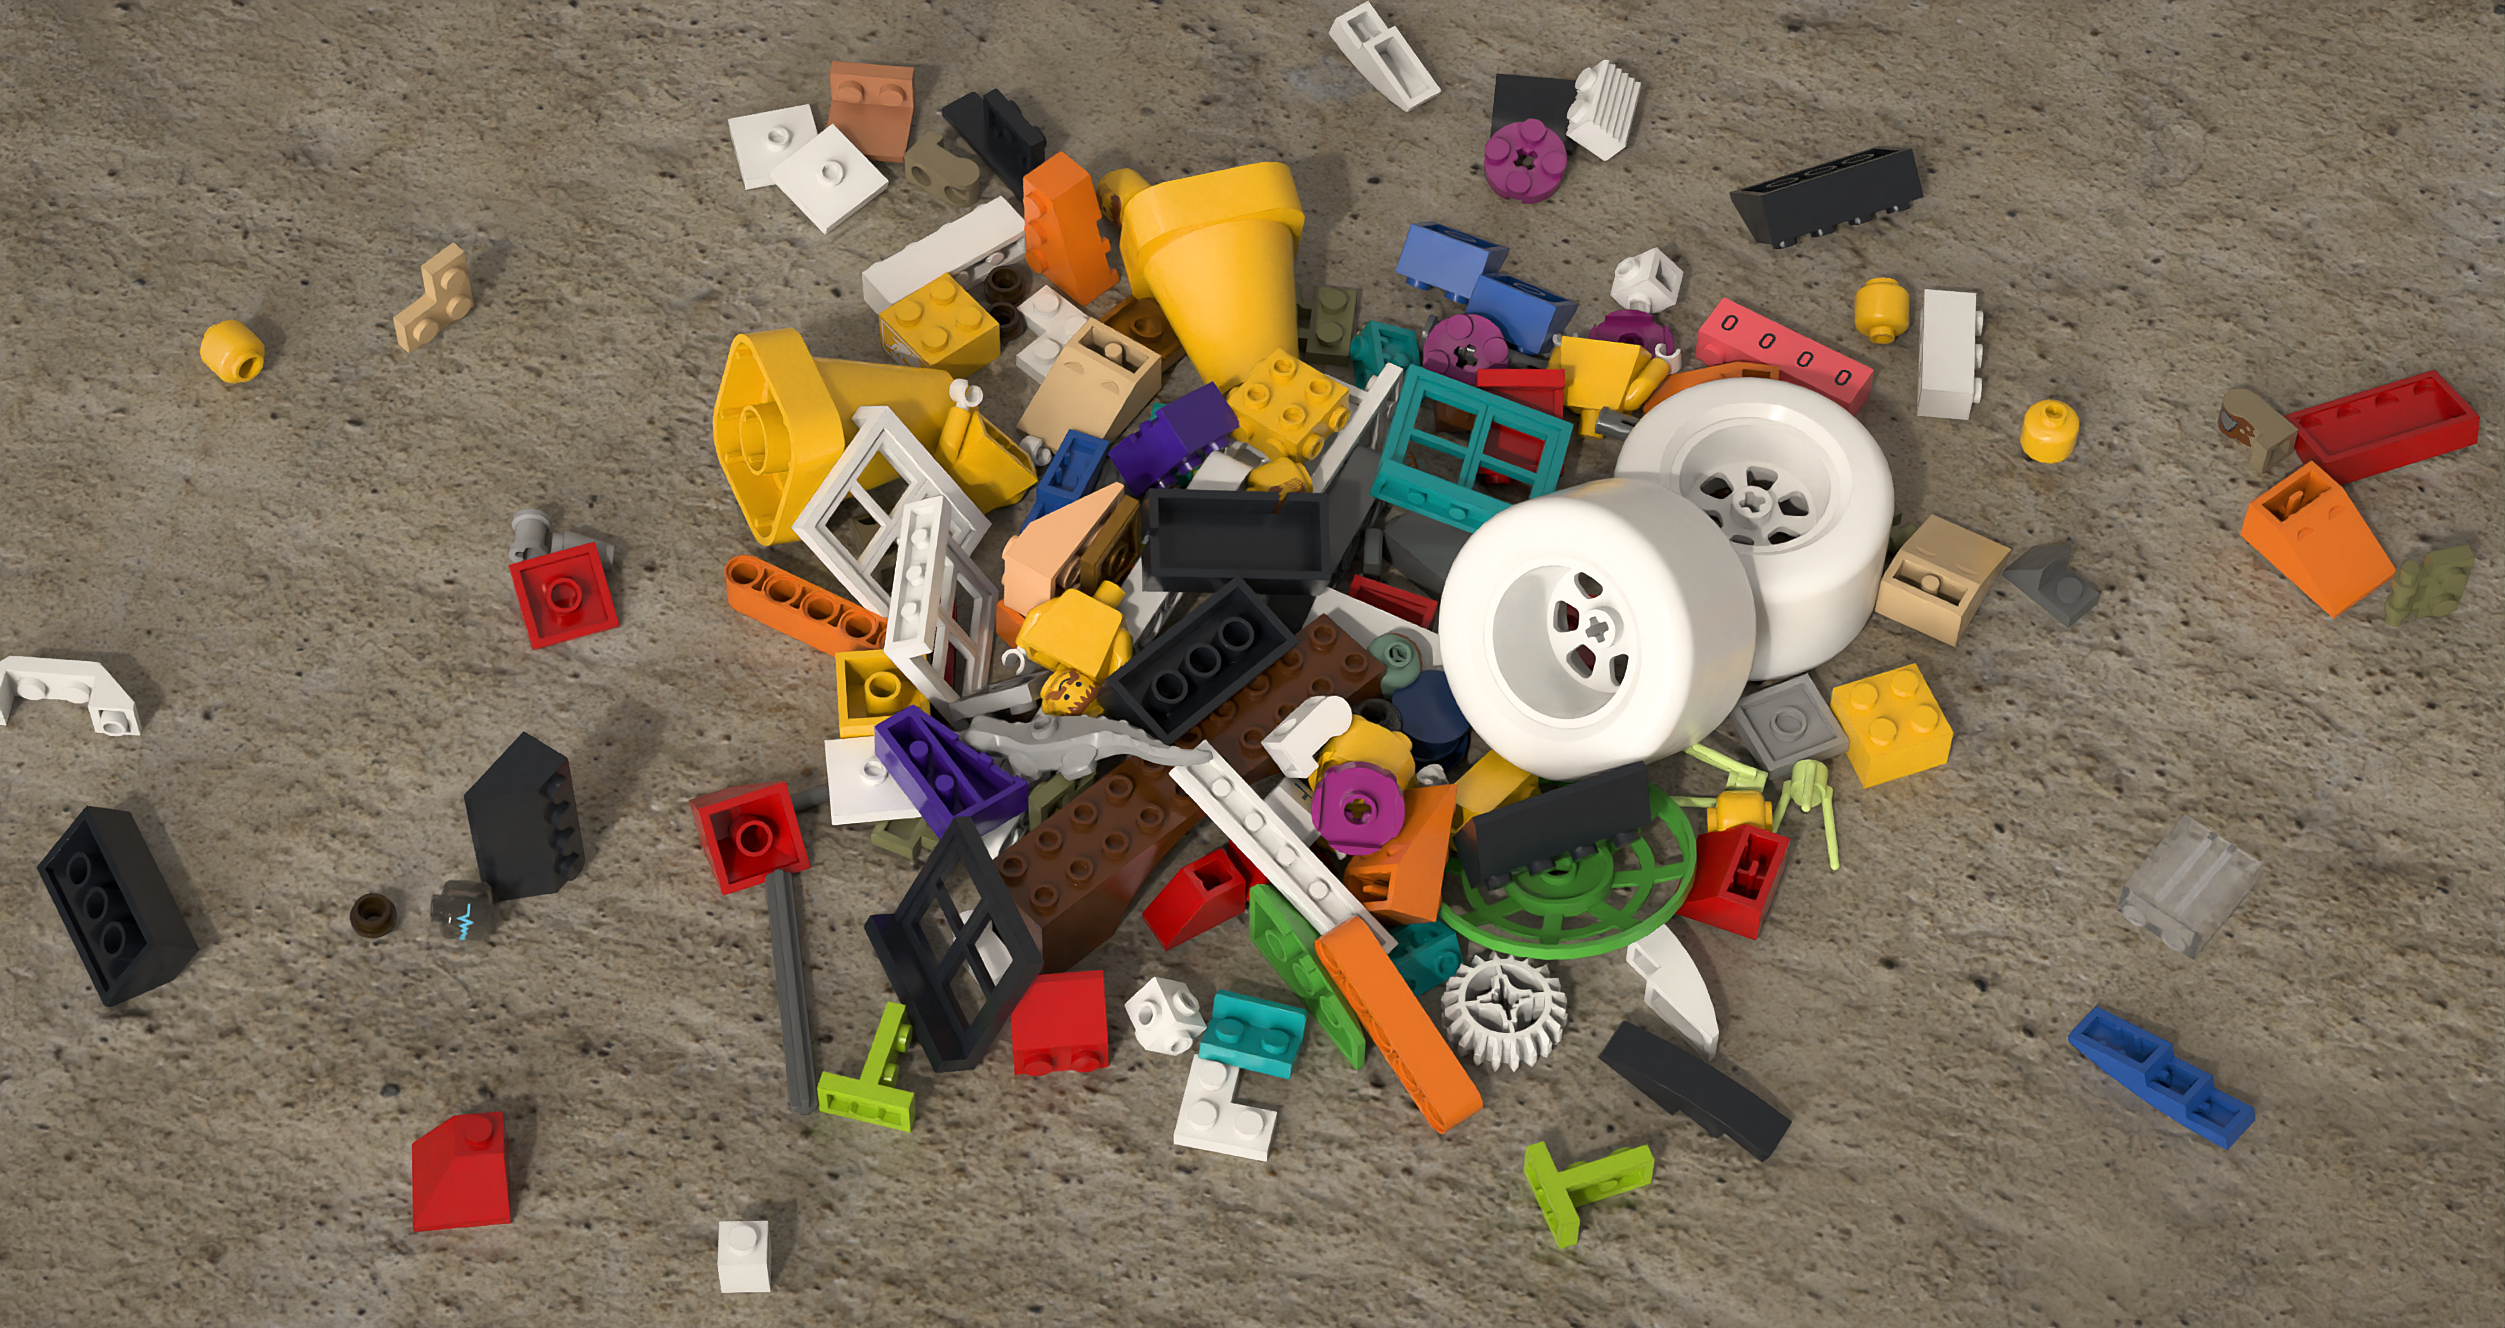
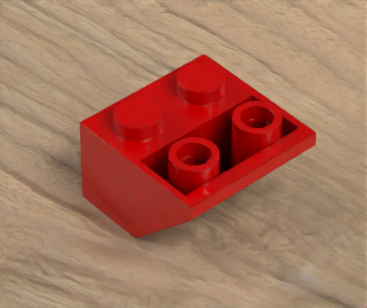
[1675,824,1791,941]

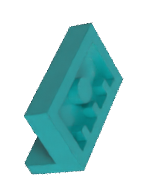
[1349,320,1426,405]
[1387,919,1464,997]
[1198,989,1308,1080]

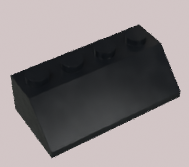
[1729,146,1924,249]
[1096,574,1300,746]
[463,731,586,903]
[1452,761,1652,891]
[36,805,200,1007]

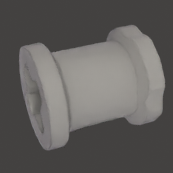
[509,509,552,563]

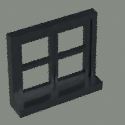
[863,816,1045,1073]

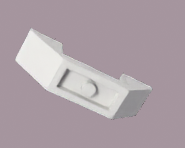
[0,656,142,736]

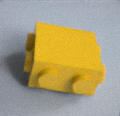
[1225,347,1351,464]

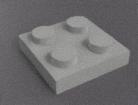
[948,669,1054,722]
[1728,673,1850,781]

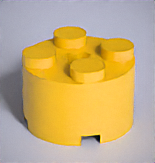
[1308,714,1415,818]

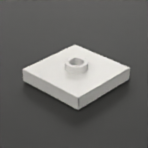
[728,104,818,190]
[769,124,889,235]
[824,736,922,825]

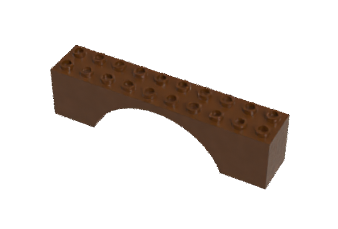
[991,613,1387,975]

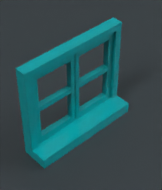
[1368,363,1574,534]

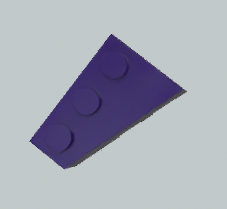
[874,704,1029,840]

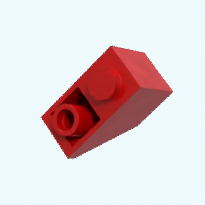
[1142,848,1246,952]

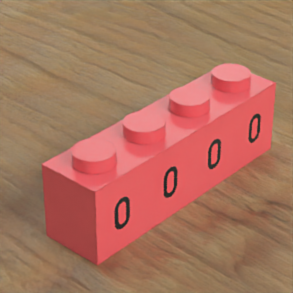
[1695,297,1874,417]

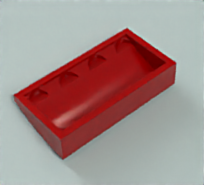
[2283,370,2480,486]

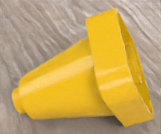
[1119,162,1305,399]
[713,327,979,546]

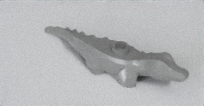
[955,714,1213,783]

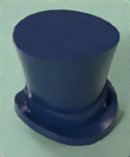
[1383,670,1470,774]

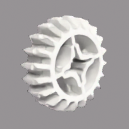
[1441,950,1568,1072]

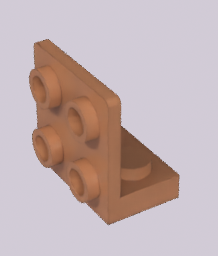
[826,61,916,163]

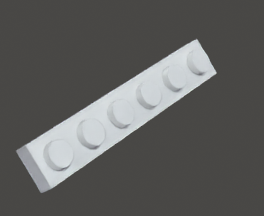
[1169,740,1398,954]

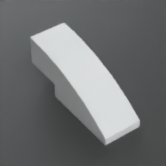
[1329,1,1441,112]
[1626,924,1719,1063]

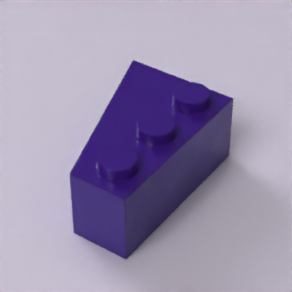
[1108,381,1240,497]

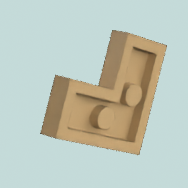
[393,242,474,354]

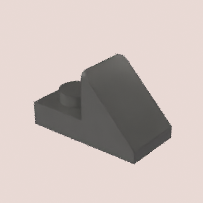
[2002,546,2100,628]

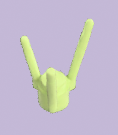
[1669,743,1768,808]
[1772,759,1840,870]

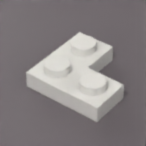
[1016,285,1090,384]
[1174,1054,1277,1162]

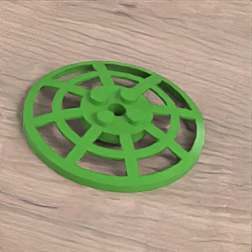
[1437,776,1697,960]

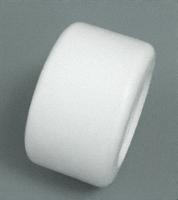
[1613,377,1895,681]
[1438,478,1757,783]

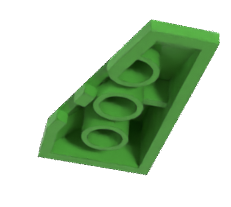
[1249,884,1366,1070]

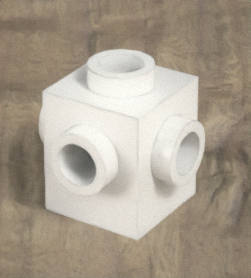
[1610,247,1684,315]
[1124,976,1207,1056]

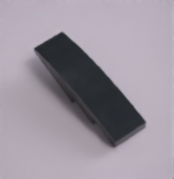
[1598,1020,1792,1162]

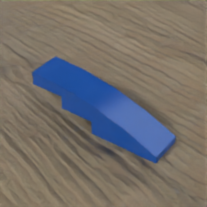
[1002,429,1110,585]
[2068,1006,2255,1150]

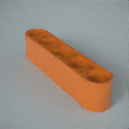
[724,555,888,657]
[1314,915,1483,1134]

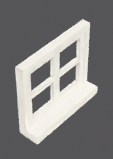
[791,406,992,619]
[884,495,999,732]

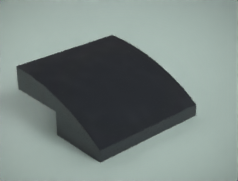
[1490,74,1578,156]

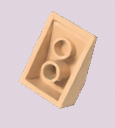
[1001,482,1125,617]

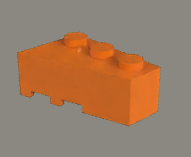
[1023,151,1120,307]

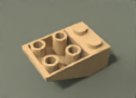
[1016,317,1162,454]
[1875,514,2012,647]

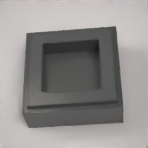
[1363,528,1383,582]

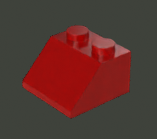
[1010,970,1109,1076]

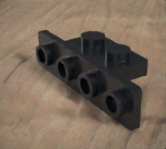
[942,88,1047,203]

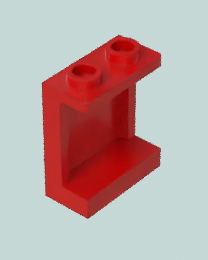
[1475,369,1565,485]

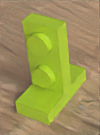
[817,1001,916,1133]
[1523,1141,1655,1250]

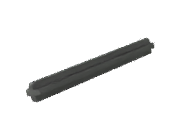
[765,869,819,1115]

